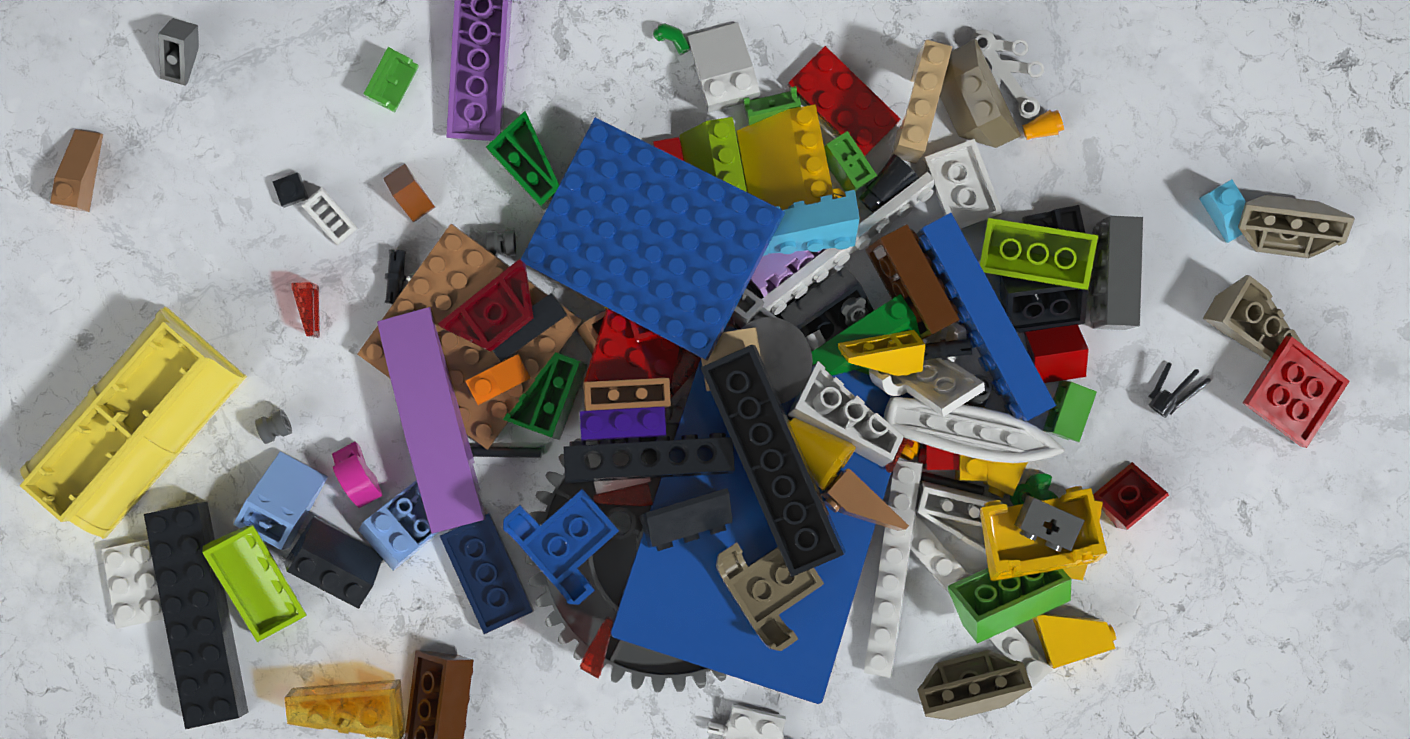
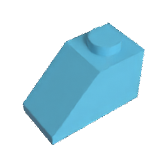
[1199,179,1246,243]

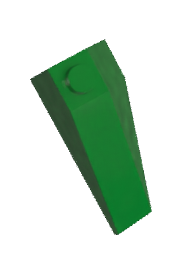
[811,294,920,376]

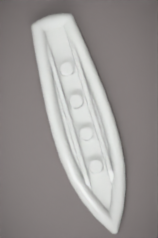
[884,397,1065,463]

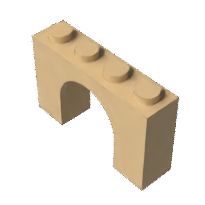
[891,40,953,164]

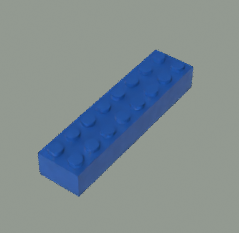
[916,213,1056,421]

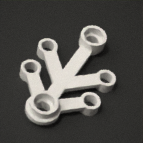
[969,30,1044,119]

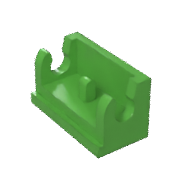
[364,47,419,113]
[743,86,801,125]
[824,131,877,192]
[1042,381,1097,442]

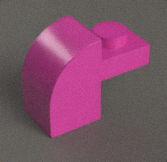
[332,441,383,508]

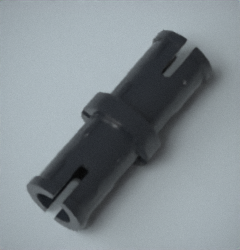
[385,250,406,304]
[924,338,972,361]

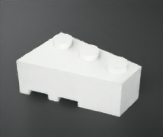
[916,481,1003,555]

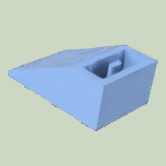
[233,451,328,550]
[358,480,439,571]

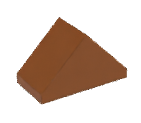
[383,164,436,222]

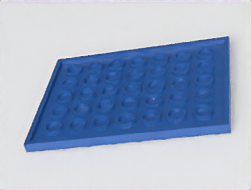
[521,117,785,361]

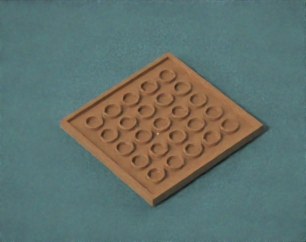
[357,224,583,450]

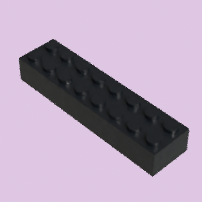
[700,345,846,577]
[144,501,249,730]

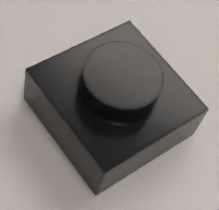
[272,172,309,208]

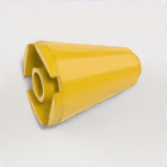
[789,418,856,490]

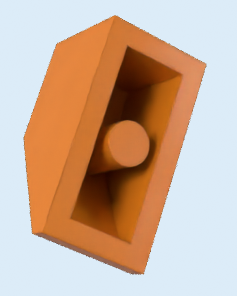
[465,354,531,405]

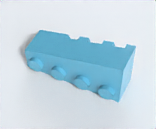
[763,190,860,256]

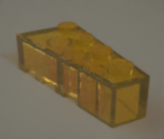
[285,679,405,739]

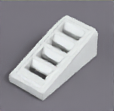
[302,188,358,246]

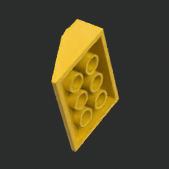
[737,105,835,210]

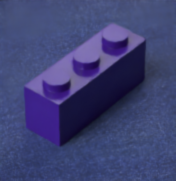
[580,407,666,442]

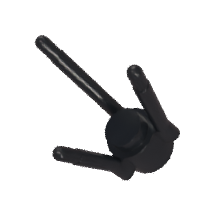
[1148,362,1211,418]

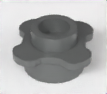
[841,297,869,326]

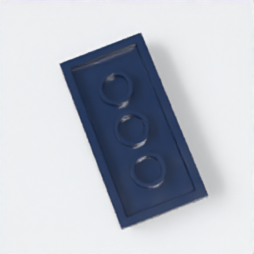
[440,513,534,634]

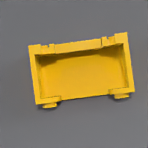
[980,486,1107,581]

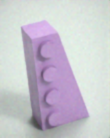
[748,249,826,299]

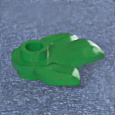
[1010,473,1058,506]

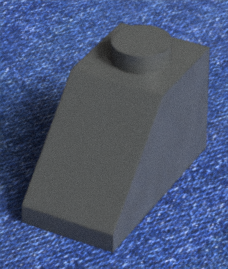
[158,18,199,86]

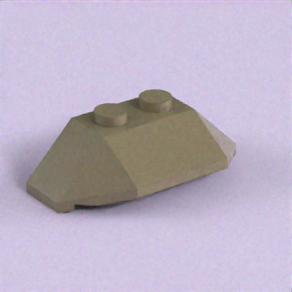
[940,39,1021,148]
[1238,195,1355,258]
[917,650,1032,721]

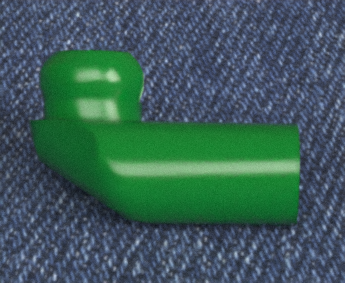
[653,23,691,55]

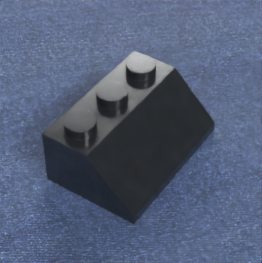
[779,267,874,343]
[1000,275,1089,333]
[639,488,733,551]
[284,516,383,609]

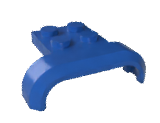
[503,489,619,605]

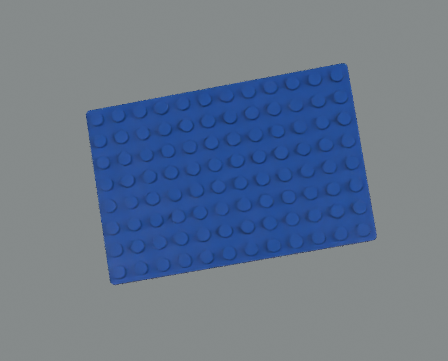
[611,325,913,704]

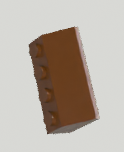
[865,224,959,340]
[404,650,474,739]

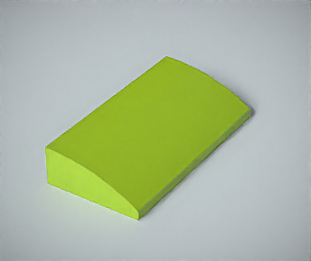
[202,524,307,642]

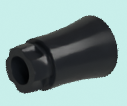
[859,154,919,213]

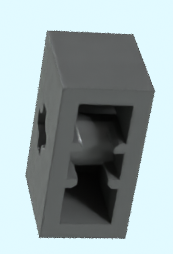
[1014,495,1085,552]

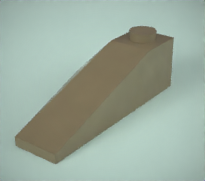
[1203,275,1304,361]

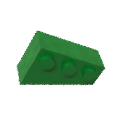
[486,111,560,211]
[503,352,587,440]

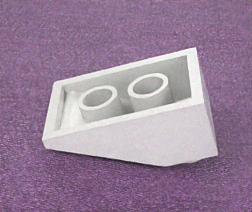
[687,22,760,113]

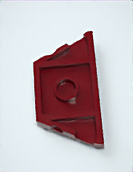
[438,259,534,352]

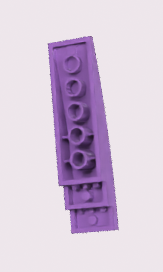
[446,0,512,141]
[377,307,486,534]

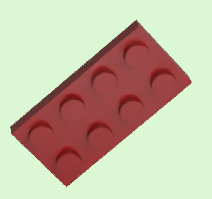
[788,46,901,156]

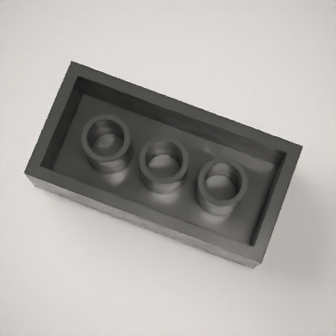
[1090,216,1143,330]

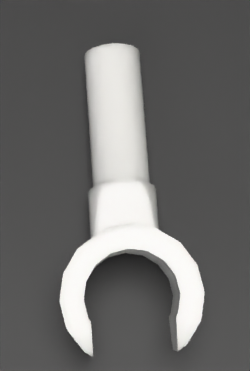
[806,330,825,352]

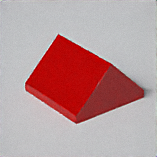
[1024,324,1089,383]
[1093,462,1169,530]

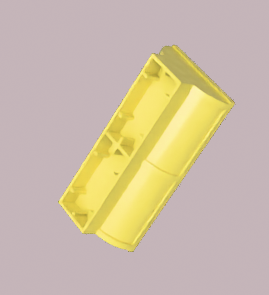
[20,307,247,539]

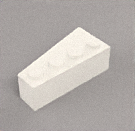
[787,361,904,467]

